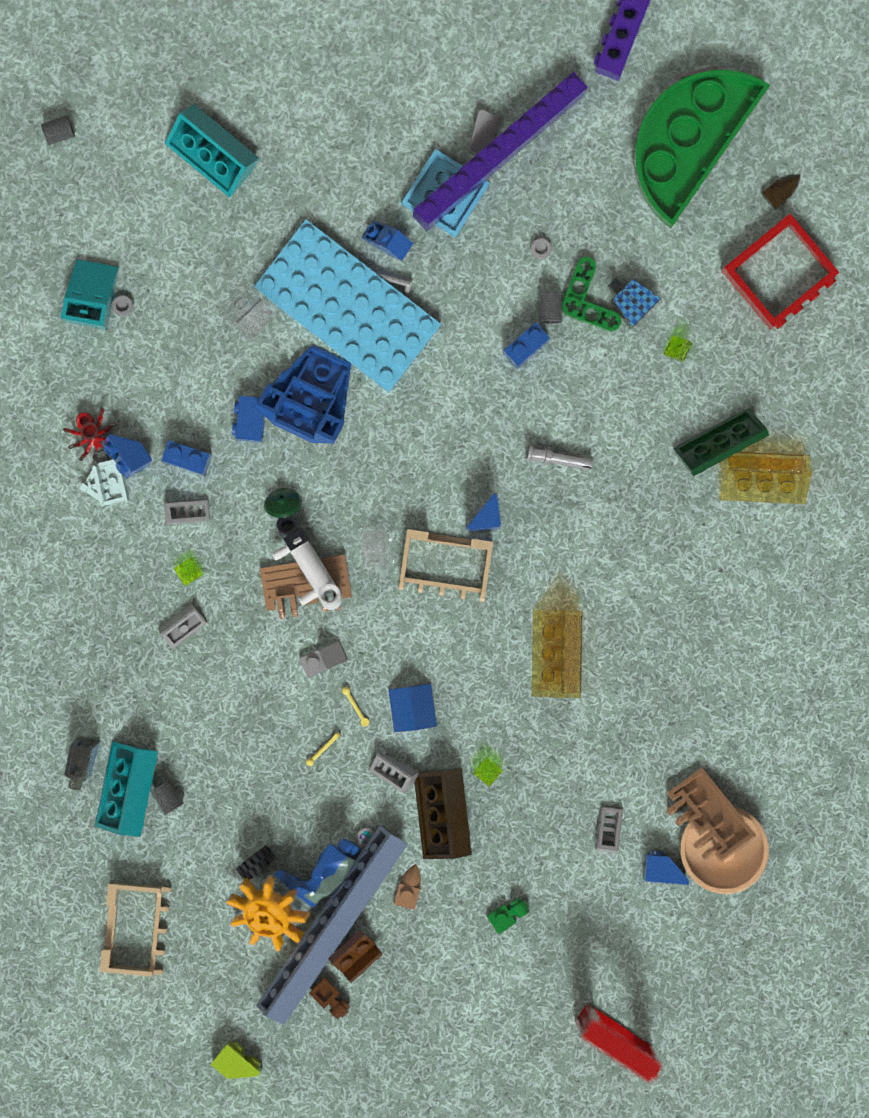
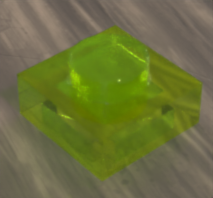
[663,336,693,362]
[173,557,203,587]
[473,756,503,787]

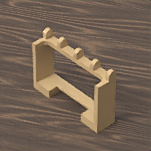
[399,529,493,602]
[100,881,171,976]

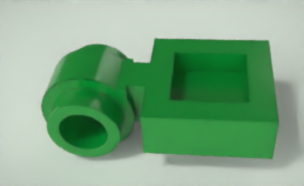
[486,896,530,935]

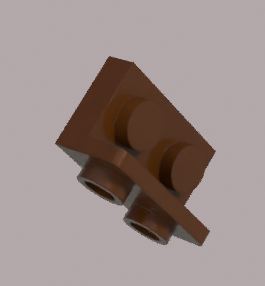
[328,929,383,983]

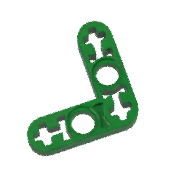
[562,257,622,332]

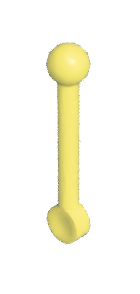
[342,686,369,726]
[306,732,341,766]

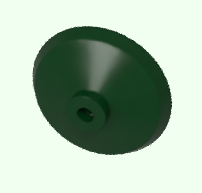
[264,488,302,518]

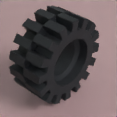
[236,844,277,880]

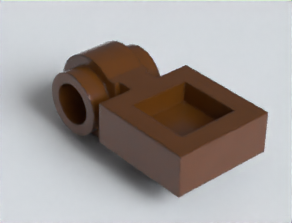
[309,977,350,1019]

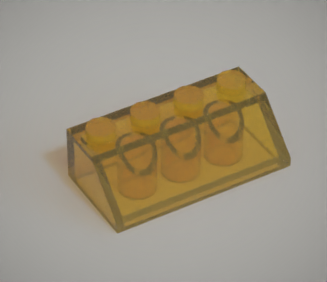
[719,452,812,504]
[532,610,583,698]

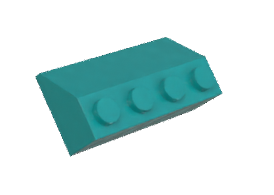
[164,104,259,198]
[95,741,158,837]

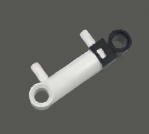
[272,515,342,610]

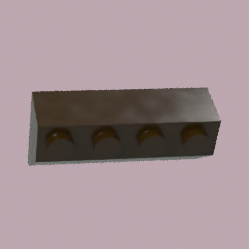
[414,768,472,859]

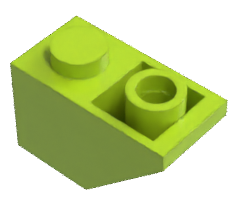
[210,1040,262,1079]

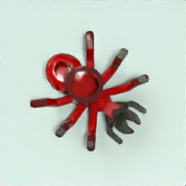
[63,408,116,464]

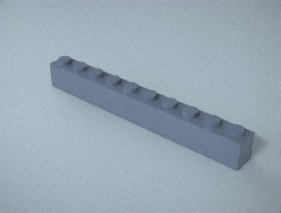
[256,825,408,1025]

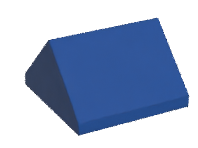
[466,493,501,532]
[388,684,437,732]

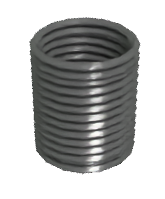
[41,115,75,145]
[539,293,563,324]
[150,780,184,815]

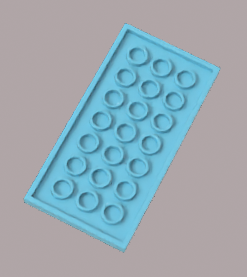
[254,220,441,392]

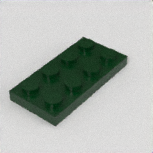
[673,408,769,477]

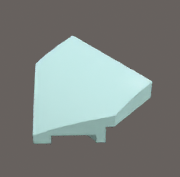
[79,460,130,505]

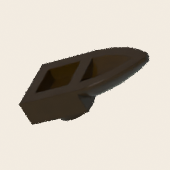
[761,174,801,210]

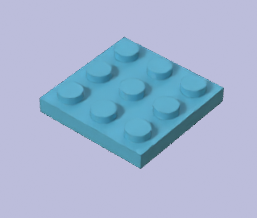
[401,149,490,238]

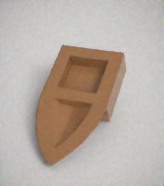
[394,864,421,910]

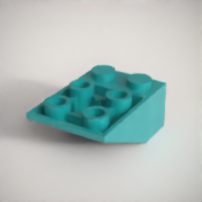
[61,259,119,330]

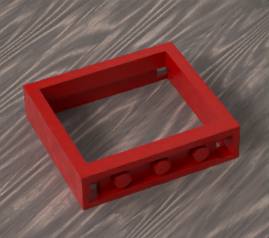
[721,214,840,330]
[575,1003,662,1083]

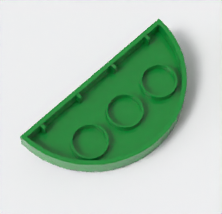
[634,70,770,229]

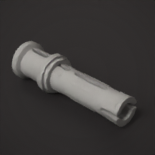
[526,443,593,471]

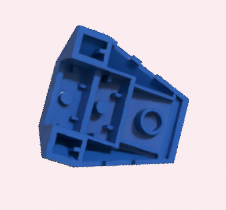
[256,345,351,444]

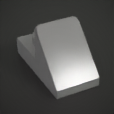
[299,641,347,678]

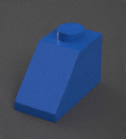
[643,850,689,885]

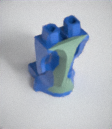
[274,837,360,907]

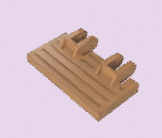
[260,554,352,619]
[666,768,756,862]

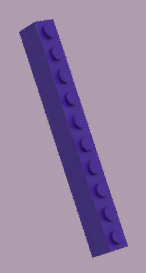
[412,72,588,232]

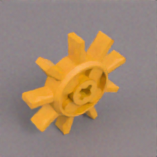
[227,876,309,951]

